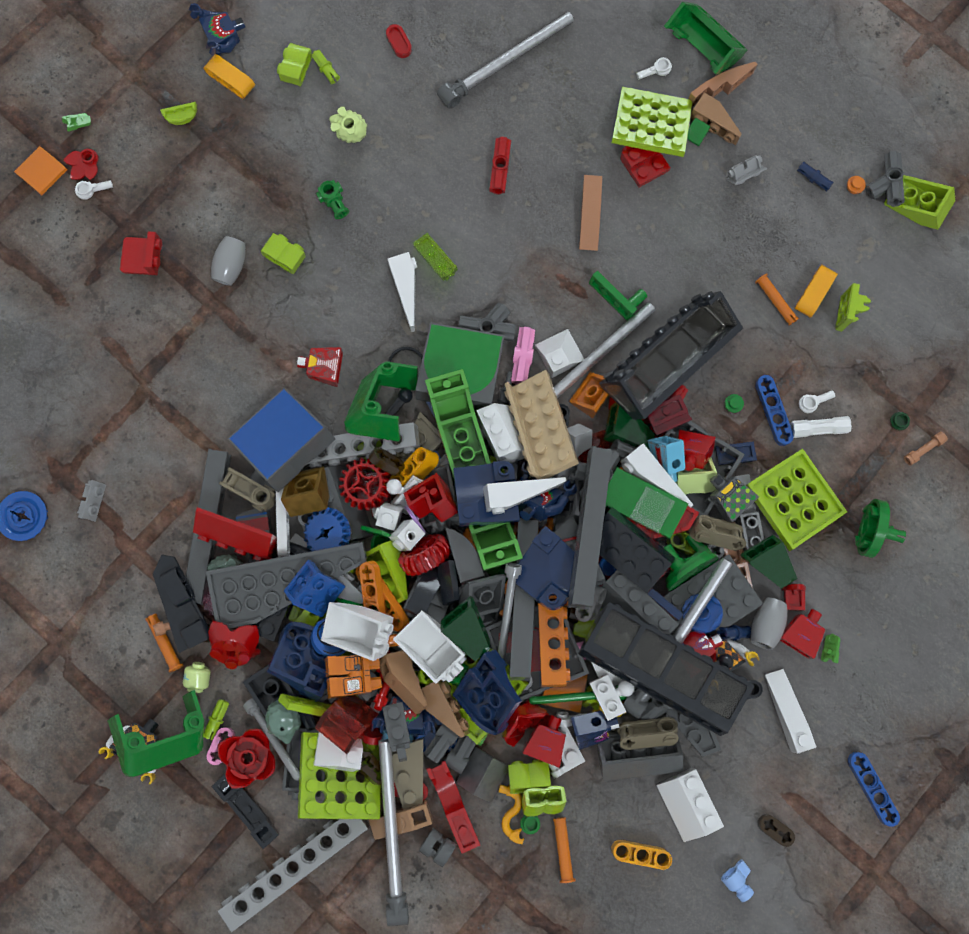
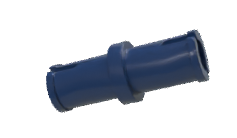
[797,161,834,192]
[717,625,751,641]

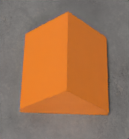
[569,372,615,418]

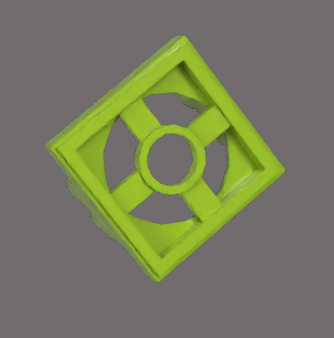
[835,283,871,332]

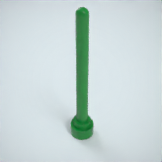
[529,685,626,705]

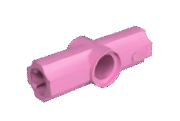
[511,327,535,385]

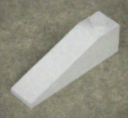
[388,252,417,332]
[620,444,693,507]
[483,477,566,514]
[764,669,816,754]

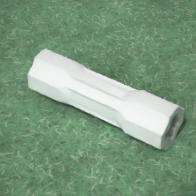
[790,416,852,438]

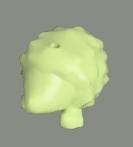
[329,107,367,143]

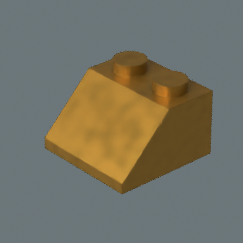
[281,467,330,517]

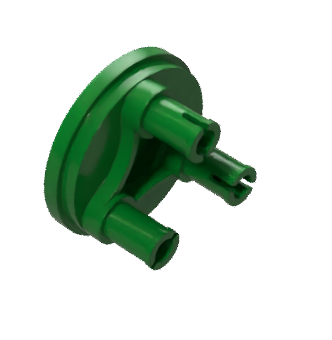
[664,535,719,591]

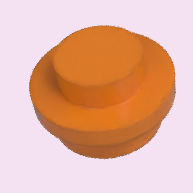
[847,176,866,194]

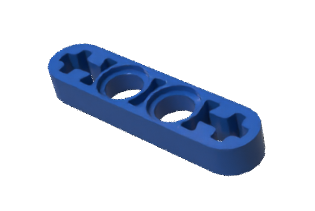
[755,375,794,446]
[848,752,900,827]

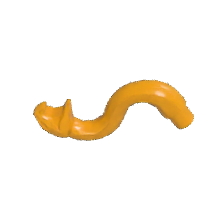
[498,784,524,844]

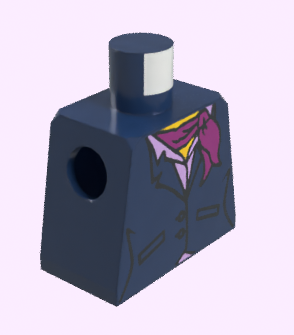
[571,711,619,750]

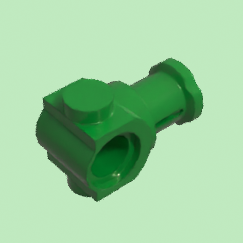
[315,180,350,220]

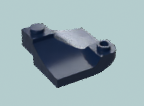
[453,461,520,526]
[515,526,575,610]
[266,622,331,702]
[453,650,522,735]

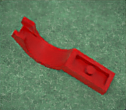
[426,760,480,854]

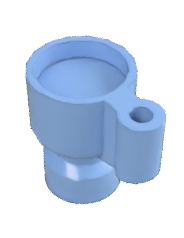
[721,859,754,902]

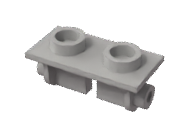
[726,155,767,185]
[77,480,106,522]

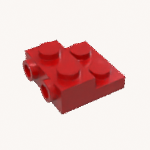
[620,135,671,188]

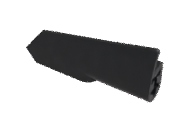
[153,554,209,653]

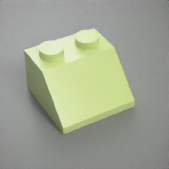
[675,457,717,495]

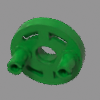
[855,499,906,558]

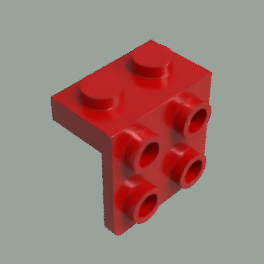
[120,231,162,275]

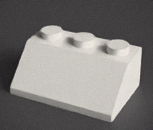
[476,403,524,464]
[656,767,724,842]

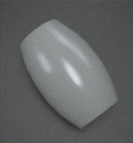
[211,236,245,286]
[751,597,787,650]

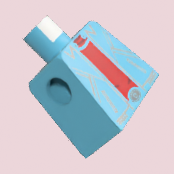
[648,436,685,482]

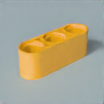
[203,54,255,99]
[794,264,838,318]
[389,447,439,487]
[611,840,672,870]

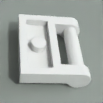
[549,727,585,779]

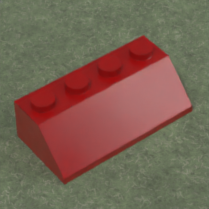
[193,507,277,561]

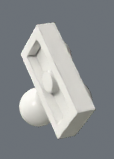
[386,475,423,515]
[590,674,634,720]

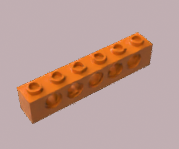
[538,596,570,687]

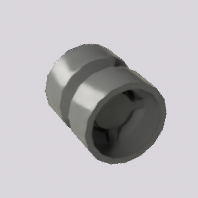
[419,828,457,867]

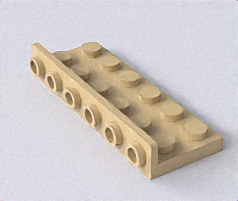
[504,370,579,480]

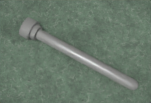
[498,563,522,659]
[243,698,300,781]

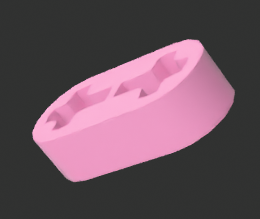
[207,727,235,765]

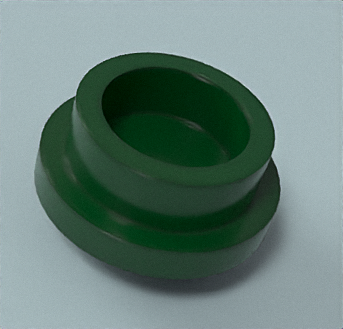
[890,412,910,431]

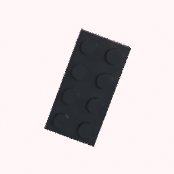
[599,507,675,593]

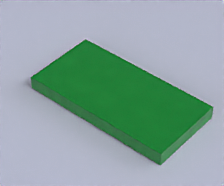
[606,467,689,539]

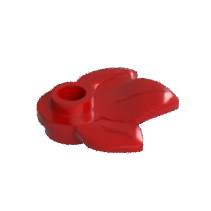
[63,149,99,180]

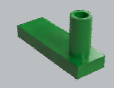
[589,271,647,321]

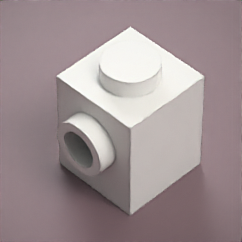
[374,502,404,531]
[389,519,425,551]

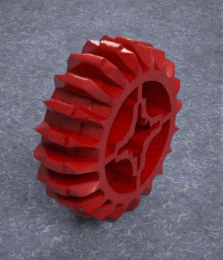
[339,458,391,511]
[398,534,451,576]

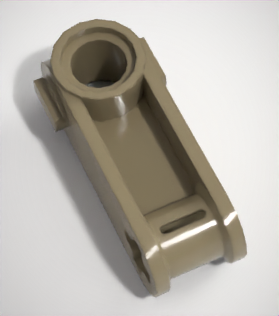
[219,467,276,512]
[689,515,746,551]
[617,717,679,750]

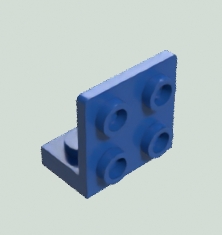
[284,560,345,617]

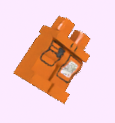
[325,655,382,699]

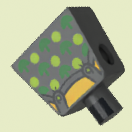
[710,474,759,522]

